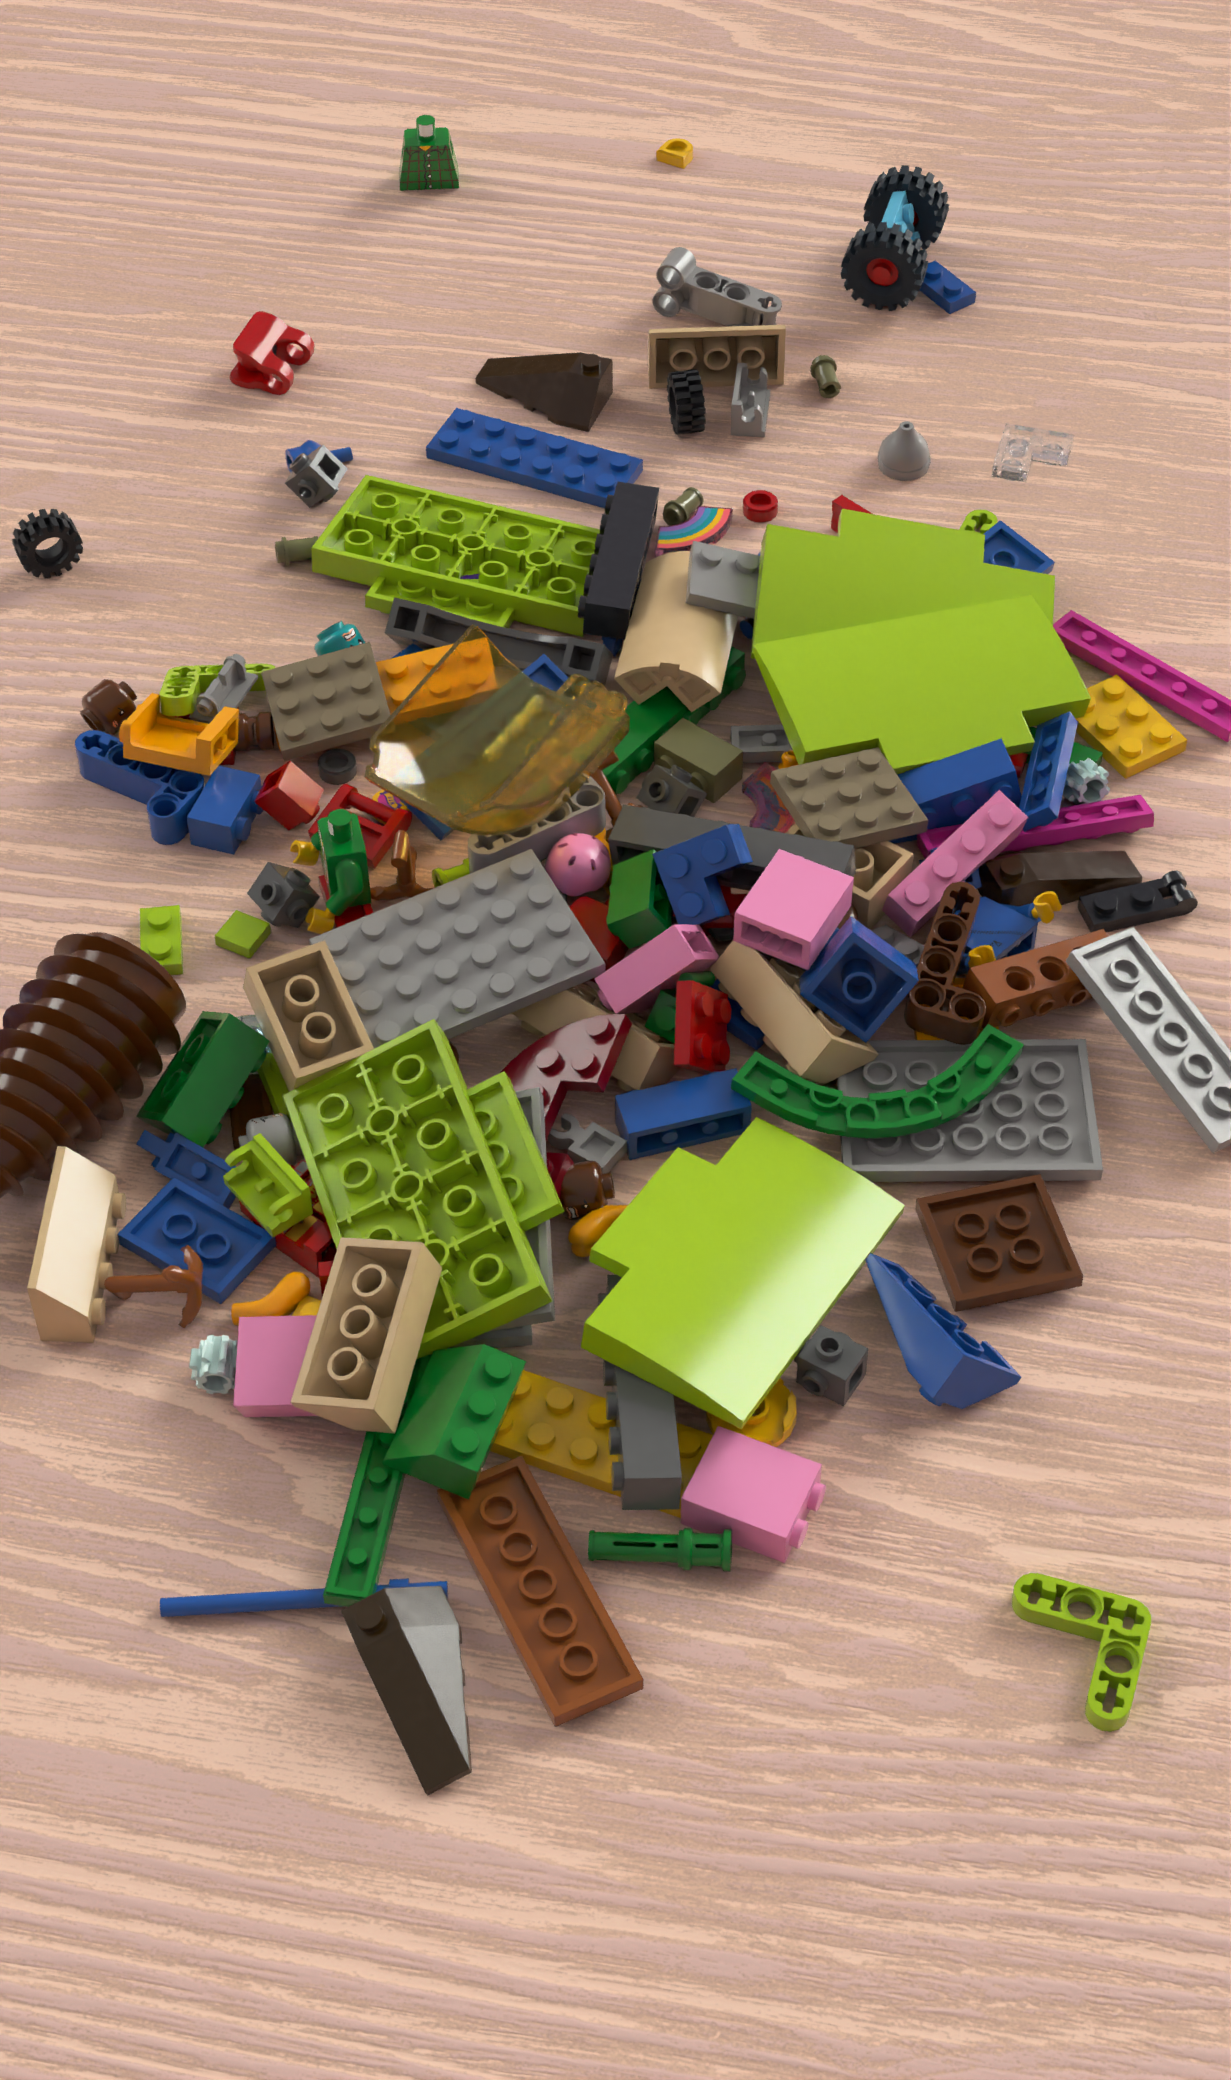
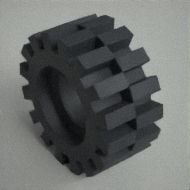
[667,369,706,435]
[12,509,83,578]

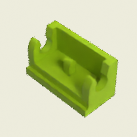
[223,1133,313,1237]

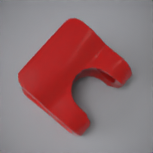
[230,311,315,395]

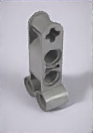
[652,247,782,327]

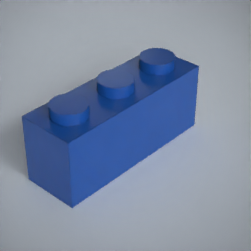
[615,1068,752,1160]

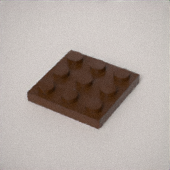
[915,1174,1083,1312]

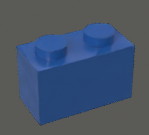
[187,766,263,855]

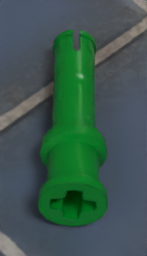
[588,1528,732,1572]

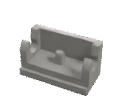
[731,363,770,437]

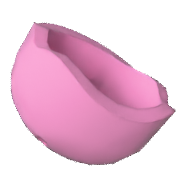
[545,833,611,896]

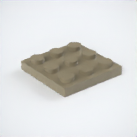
[261,642,395,761]
[770,747,928,849]

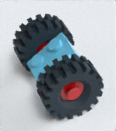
[841,165,949,311]

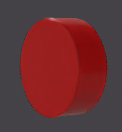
[743,490,778,523]

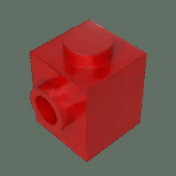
[254,761,324,831]

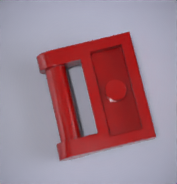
[308,784,412,869]

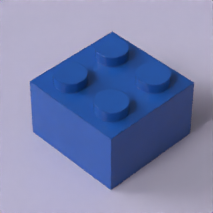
[799,916,919,1043]

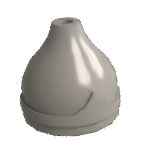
[877,421,931,481]

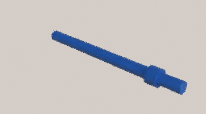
[160,1578,448,1617]

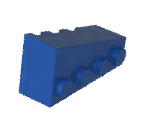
[889,739,1021,844]

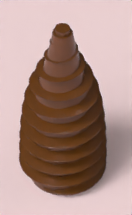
[0,932,186,1198]

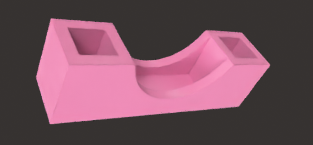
[882,790,1028,938]

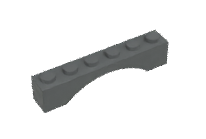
[385,598,613,690]

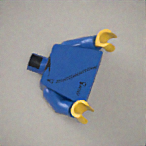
[944,891,1062,975]

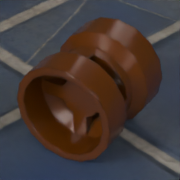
[234,712,274,751]

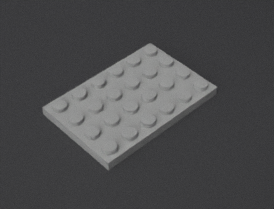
[309,849,606,1049]
[837,1039,1103,1182]

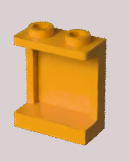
[119,693,239,776]

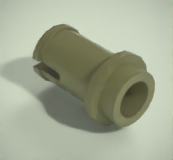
[810,355,841,398]
[663,487,704,527]
[275,536,318,566]

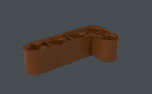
[904,882,986,1045]

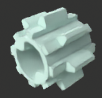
[1063,758,1110,805]
[189,1335,238,1394]

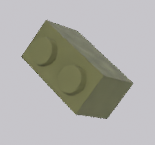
[654,718,743,803]

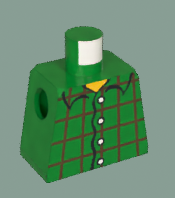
[399,115,459,191]

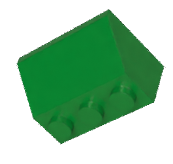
[136,1011,270,1148]
[382,1344,526,1500]

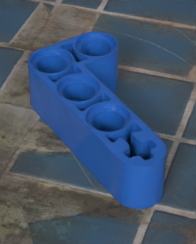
[75,730,205,845]

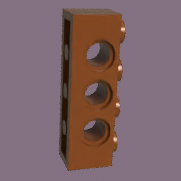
[962,929,1109,1029]

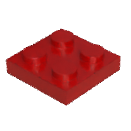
[674,980,731,1075]

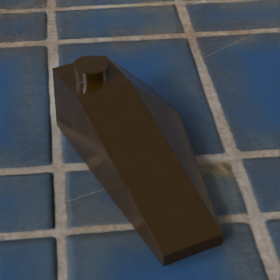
[475,352,613,432]
[977,851,1142,906]
[341,1586,472,1796]

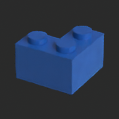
[652,824,753,926]

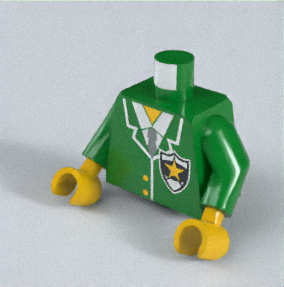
[290,809,372,934]

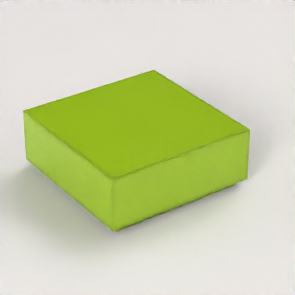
[215,910,271,959]

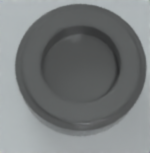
[318,749,357,785]

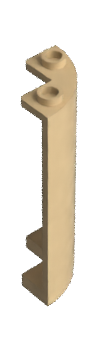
[614,551,738,712]

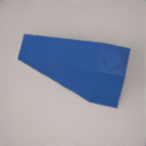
[865,1253,1022,1409]

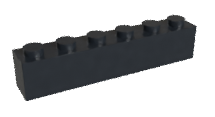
[578,481,659,640]

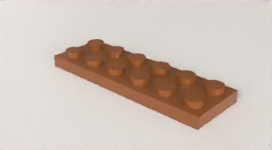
[437,1455,644,1727]

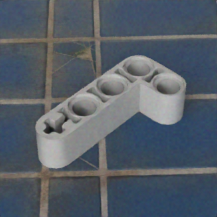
[468,761,606,873]

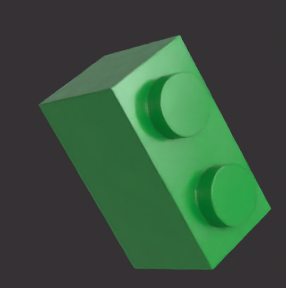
[606,849,673,949]

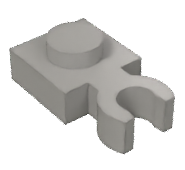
[548,1114,627,1174]

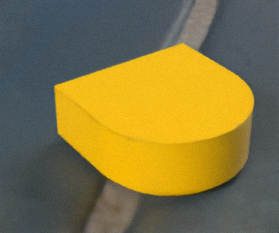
[656,138,693,169]

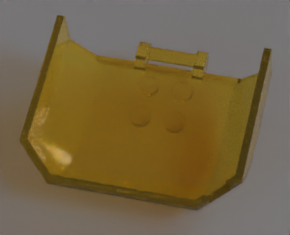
[364,624,630,836]

